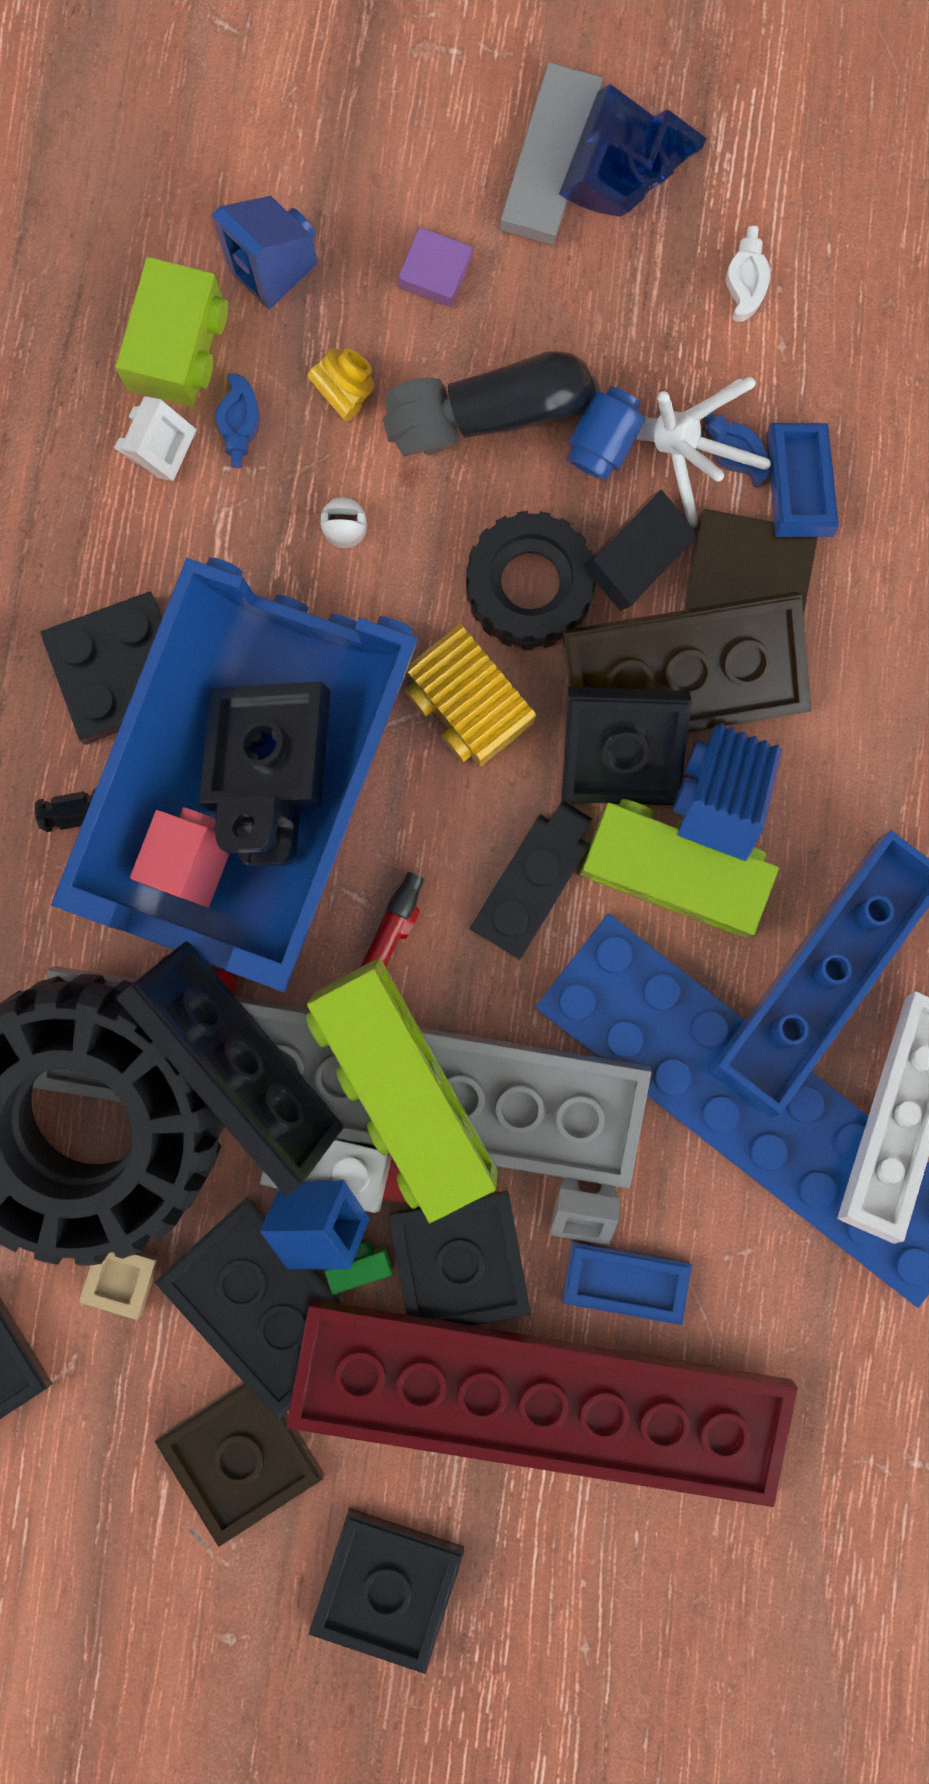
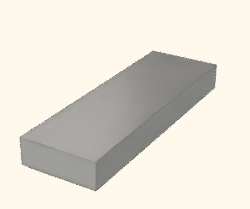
[500,62,603,246]

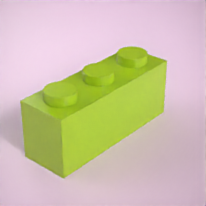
[579,799,779,938]

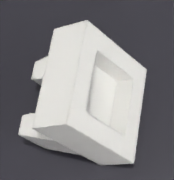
[114,396,197,481]

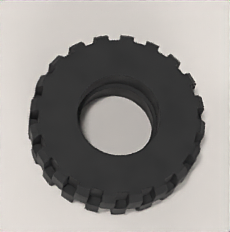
[0,974,225,1266]

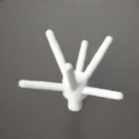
[636,377,771,528]

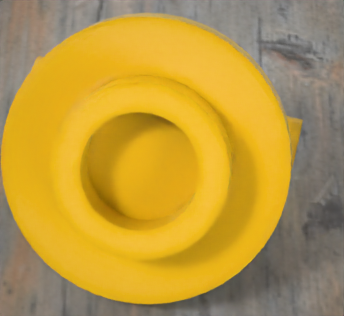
[307,348,375,421]

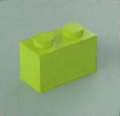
[115,257,228,407]

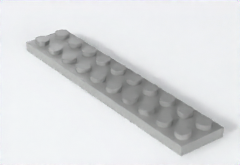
[33,966,652,1189]

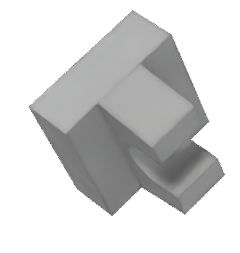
[550,1177,621,1245]

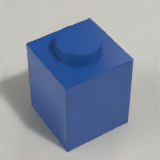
[260,1180,370,1269]

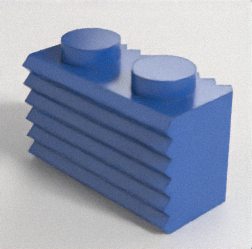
[672,723,782,861]

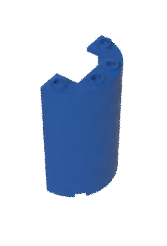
[51,557,418,992]

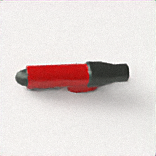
[361,872,425,967]

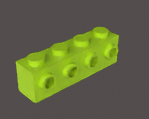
[306,957,498,1224]

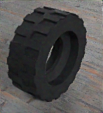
[466,511,596,650]

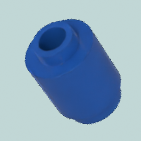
[566,386,646,481]

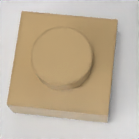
[79,1251,160,1320]

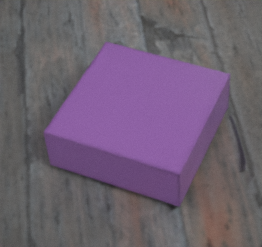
[398,226,473,307]

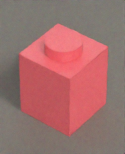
[129,807,229,908]

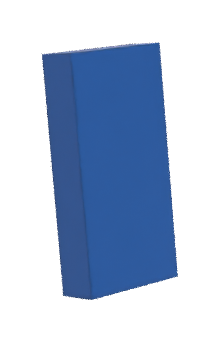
[766,423,839,537]
[561,1240,692,1325]

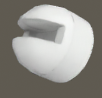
[320,497,367,548]

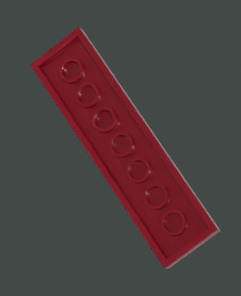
[286,1299,798,1507]

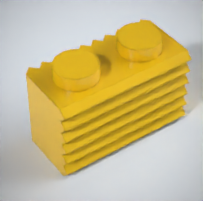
[403,624,536,768]

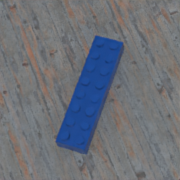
[709,830,929,1117]

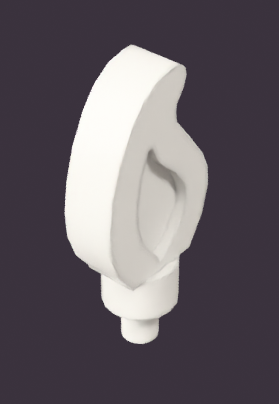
[725,226,770,321]

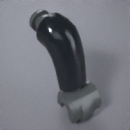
[383,351,600,456]

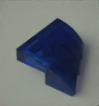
[558,84,707,217]

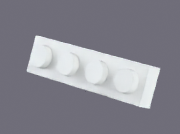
[837,991,929,1244]

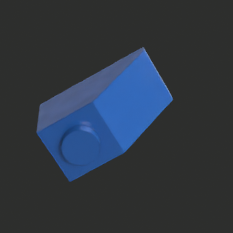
[212,196,318,310]

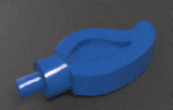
[215,373,260,468]
[702,412,770,488]

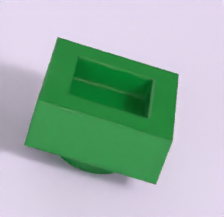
[325,1239,394,1295]

